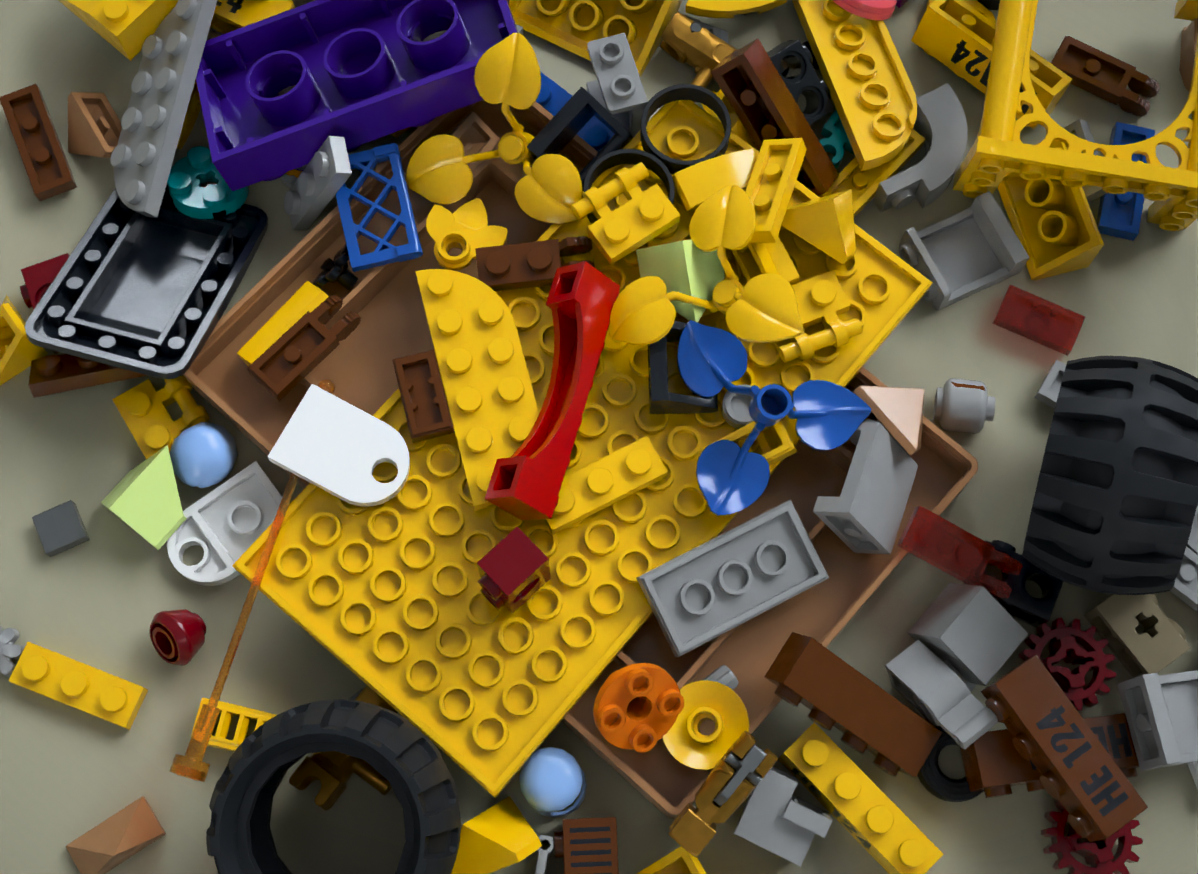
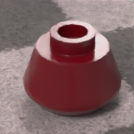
[149,609,206,666]

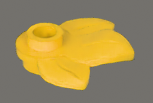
[426,198,508,271]

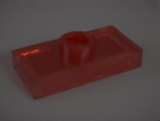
[993,285,1085,356]

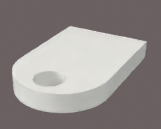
[268,384,410,507]
[167,461,288,586]

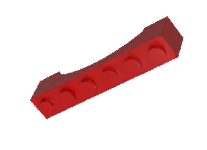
[485,261,621,521]

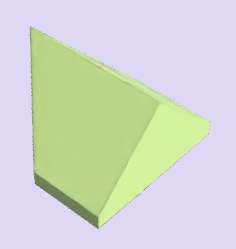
[636,239,725,323]
[101,445,187,550]

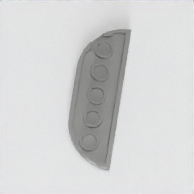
[110,0,217,218]

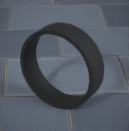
[640,84,731,174]
[584,149,675,224]

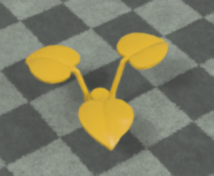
[406,33,586,224]
[609,185,804,345]

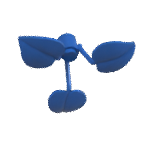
[677,320,871,515]

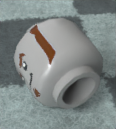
[933,378,996,434]

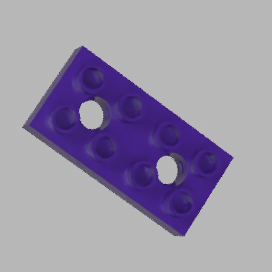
[196,0,518,192]

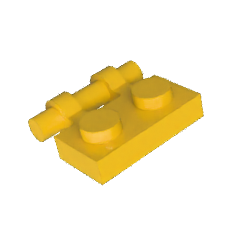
[571,162,681,265]
[778,270,863,363]
[112,376,209,459]

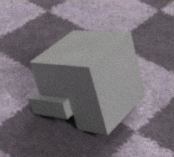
[907,583,1028,692]
[734,766,832,866]

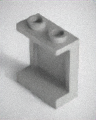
[586,33,648,137]
[899,191,1030,311]
[813,419,918,554]
[1117,670,1198,771]

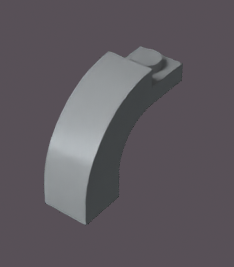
[873,83,968,212]

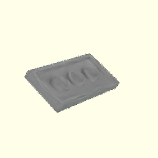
[636,500,829,657]

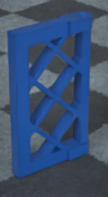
[336,143,423,272]

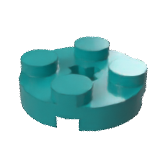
[167,146,249,219]

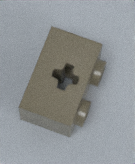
[1084,594,1191,678]

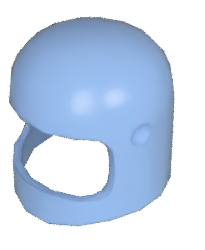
[519,747,587,818]

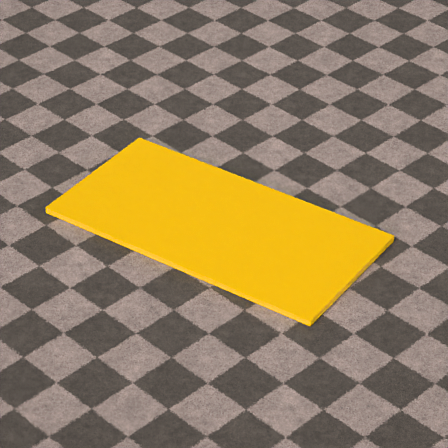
[232,100,933,798]

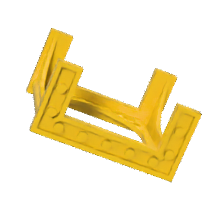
[953,0,1198,231]

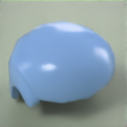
[169,422,238,488]

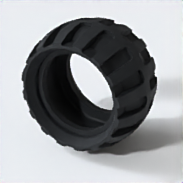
[1022,356,1198,595]
[206,699,461,874]

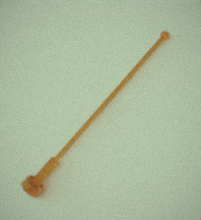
[169,379,335,782]

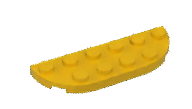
[792,0,917,171]
[415,269,539,511]

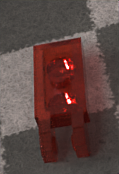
[897,506,1023,599]

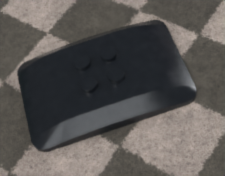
[24,184,268,379]

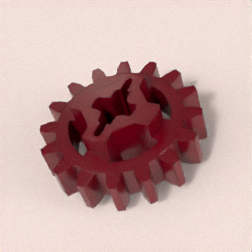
[1018,617,1116,711]
[1041,799,1143,874]

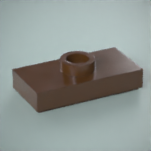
[392,349,455,443]

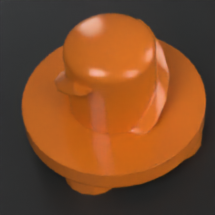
[593,663,684,753]

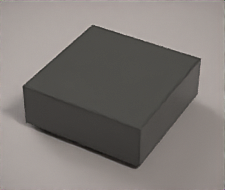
[32,500,90,557]

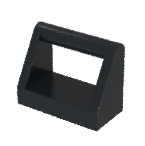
[527,87,633,191]
[648,321,718,414]

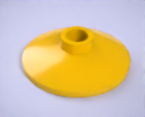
[662,680,750,770]

